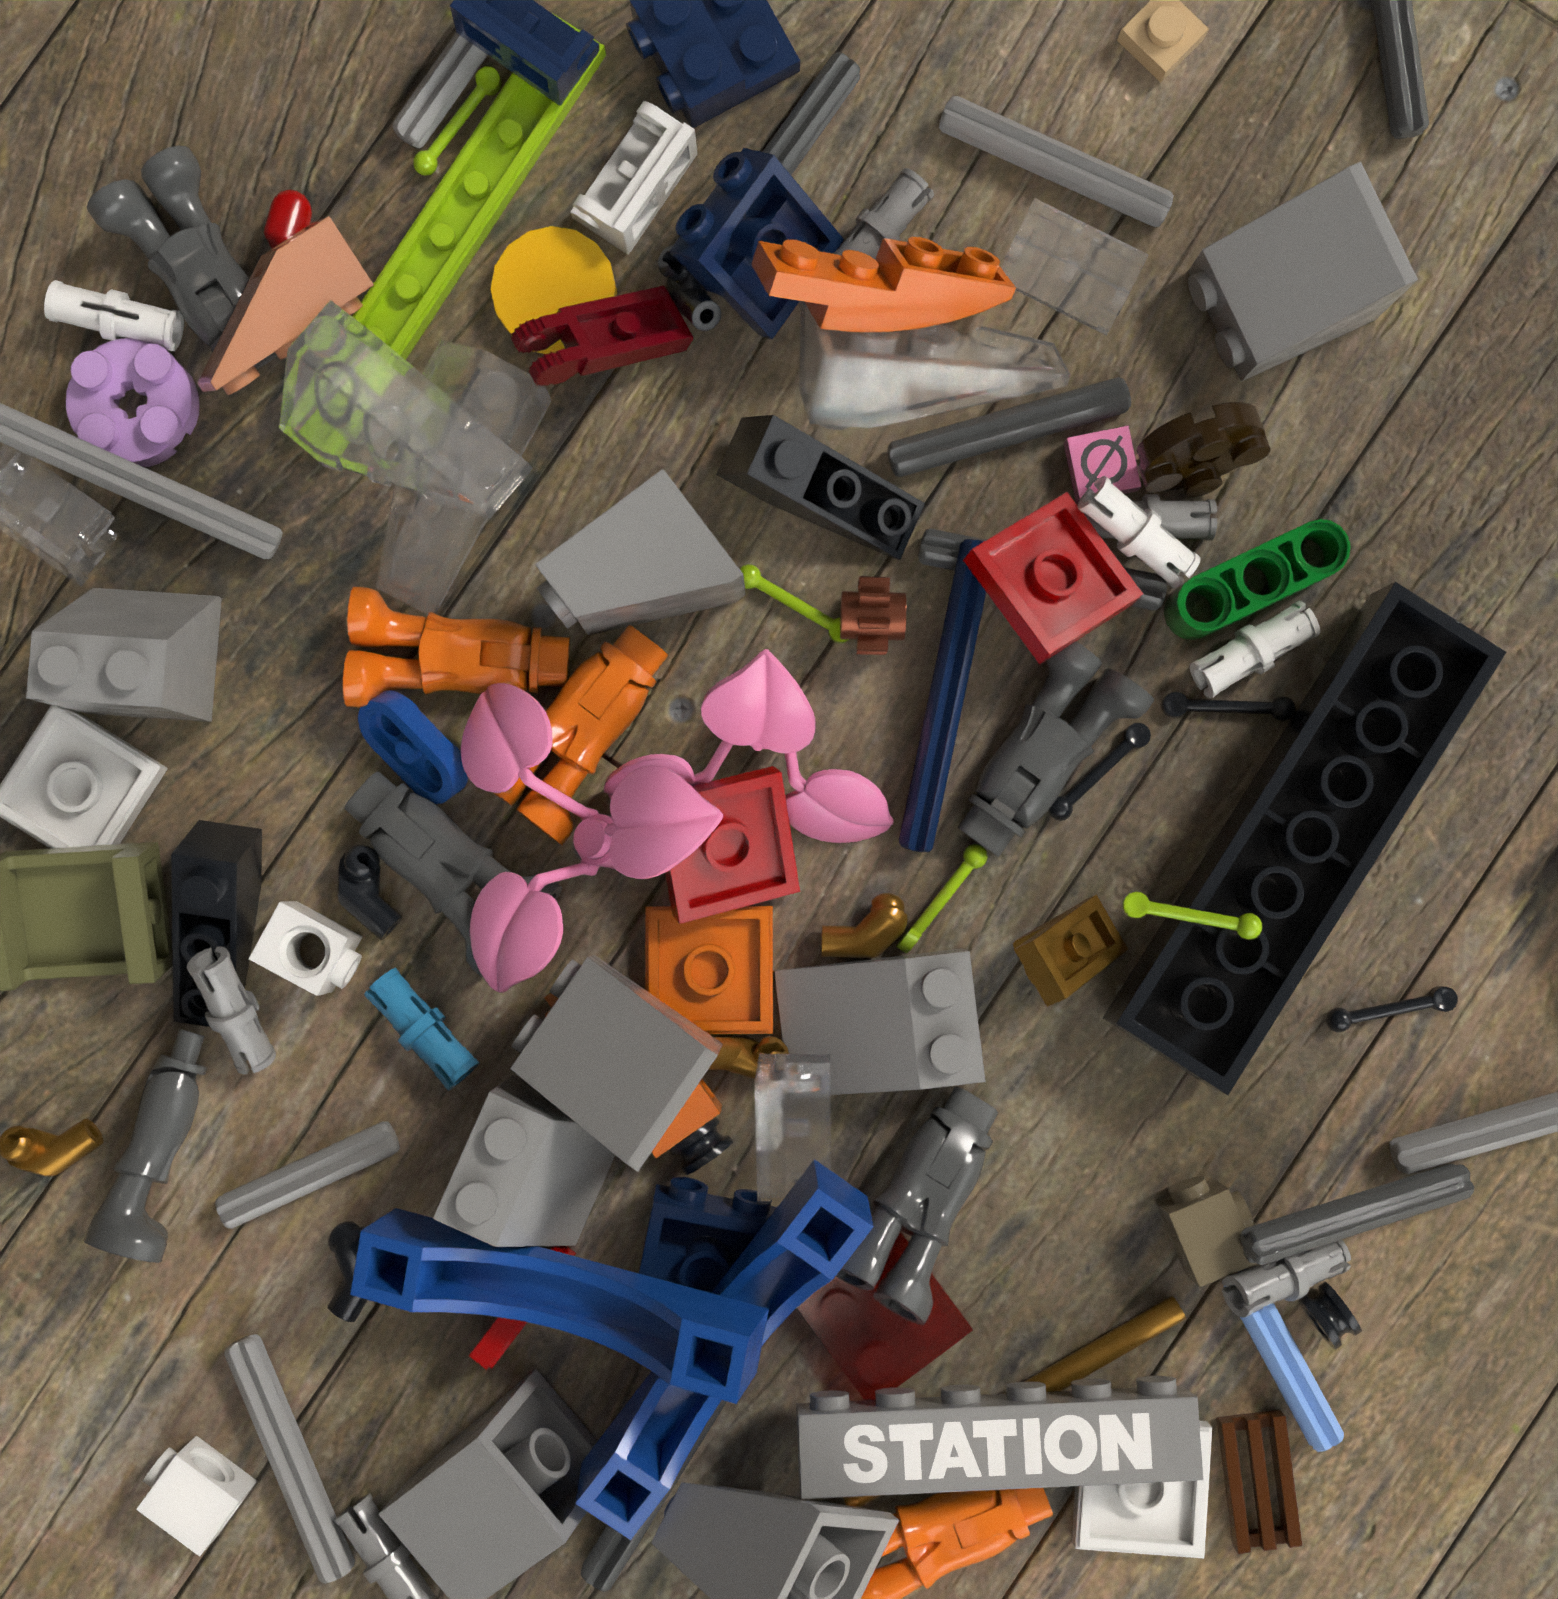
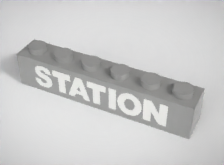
[796,1376,1203,1499]

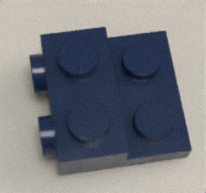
[626,0,800,128]
[669,148,844,339]
[639,1177,777,1293]

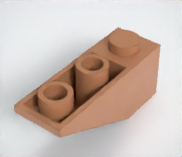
[197,216,374,395]

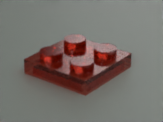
[797,1231,973,1400]

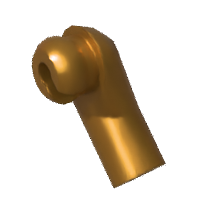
[821,893,908,958]
[708,1036,789,1082]
[0,1118,104,1176]

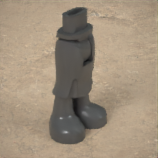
[87,146,277,369]
[957,641,1155,857]
[344,771,563,978]
[83,1029,208,1263]
[836,1087,998,1325]

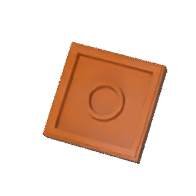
[645,906,773,1034]

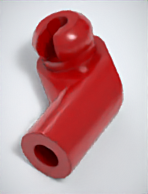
[263,190,312,249]

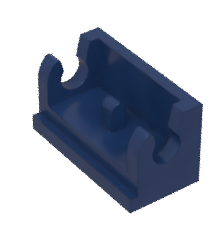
[450,0,600,106]

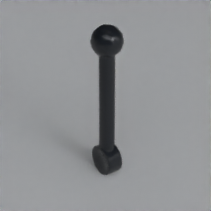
[1161,692,1296,721]
[1048,723,1151,821]
[1326,986,1458,1032]

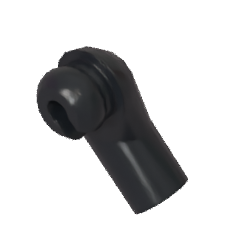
[658,244,721,331]
[337,845,402,940]
[328,1221,368,1322]

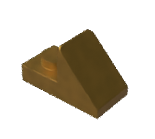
[1013,894,1128,1007]

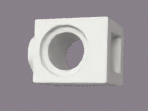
[249,901,363,996]
[136,1436,257,1557]

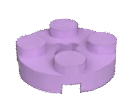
[66,338,199,467]

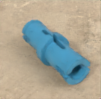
[364,968,480,1091]

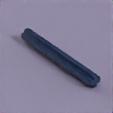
[899,539,986,853]

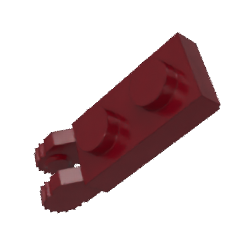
[510,285,694,387]

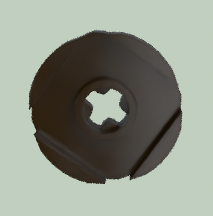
[1135,402,1271,497]

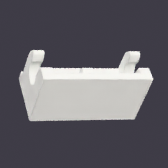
[571,101,697,255]

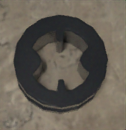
[669,1117,733,1175]
[1298,1282,1362,1350]

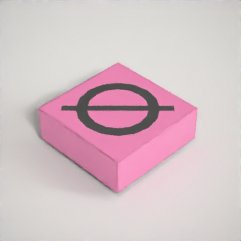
[1064,426,1141,503]

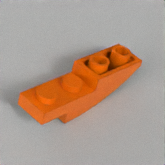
[751,237,1016,332]

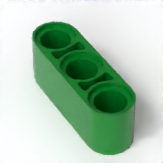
[1164,519,1351,640]

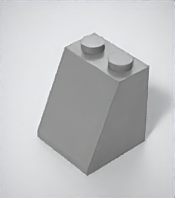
[1188,161,1418,382]
[535,469,746,635]
[26,588,222,722]
[510,955,723,1172]
[433,1075,615,1247]
[378,1369,597,1599]
[651,1482,899,1599]

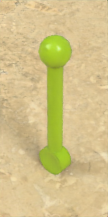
[413,66,501,176]
[740,564,849,644]
[896,844,988,954]
[1122,892,1262,939]

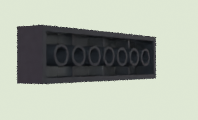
[1103,582,1507,1095]

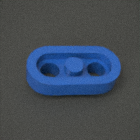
[358,690,468,804]

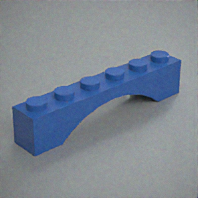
[575,1159,874,1540]
[350,1208,769,1404]

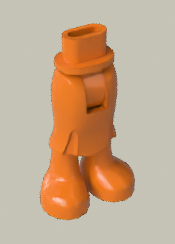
[343,587,570,708]
[494,625,668,846]
[861,1488,1053,1599]

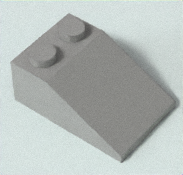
[774,948,986,1098]

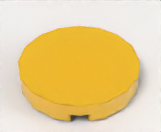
[490,226,618,354]

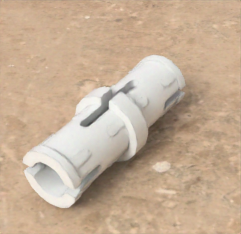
[44,280,184,351]
[1077,476,1201,588]
[1190,600,1320,698]

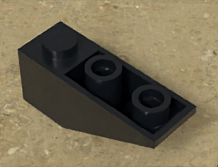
[716,415,925,560]
[171,820,262,1027]

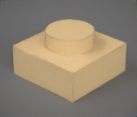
[1117,0,1209,83]

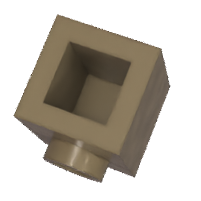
[1156,1176,1257,1288]

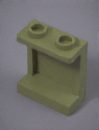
[0,841,173,991]

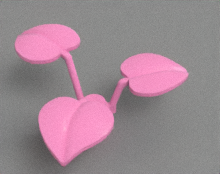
[604,649,894,843]
[461,683,723,993]

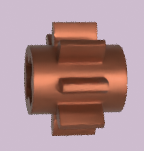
[840,576,906,655]

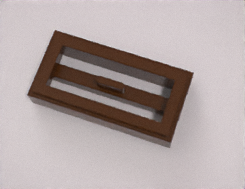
[1216,1410,1302,1554]

